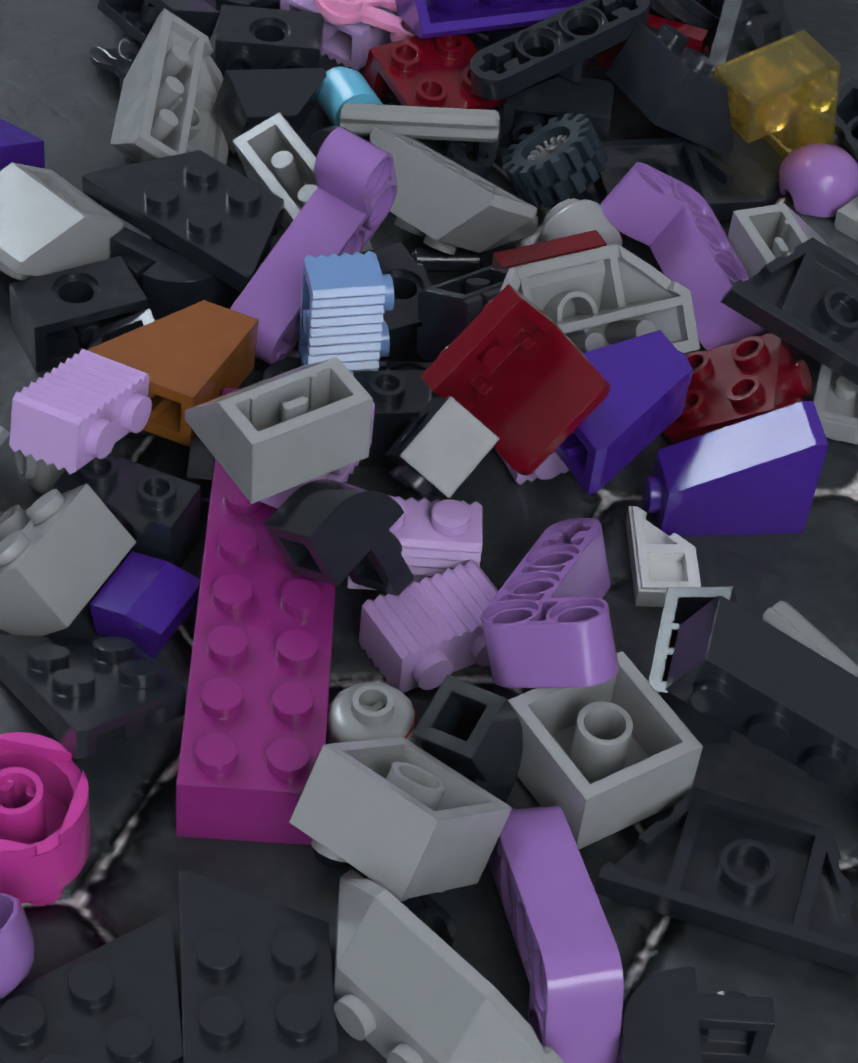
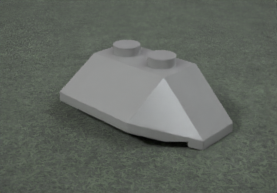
[110,8,229,165]
[370,126,538,255]
[499,244,700,353]
[334,869,565,1063]

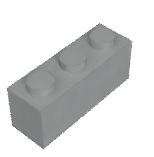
[232,112,373,252]

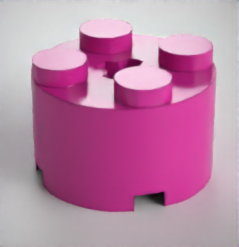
[0,732,91,906]

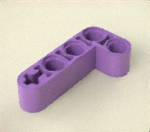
[230,127,397,365]
[600,162,767,350]
[481,518,619,688]
[488,805,624,1063]

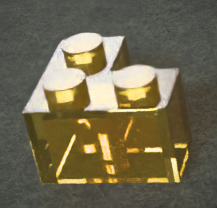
[715,30,841,159]

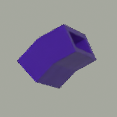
[89,551,201,659]

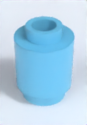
[317,66,383,138]

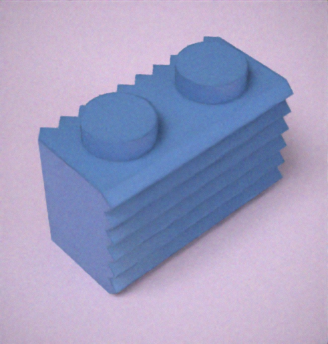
[298,251,394,375]

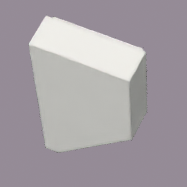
[626,506,701,607]

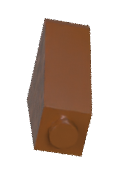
[87,300,259,447]

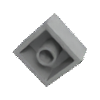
[508,651,703,849]
[289,736,512,901]

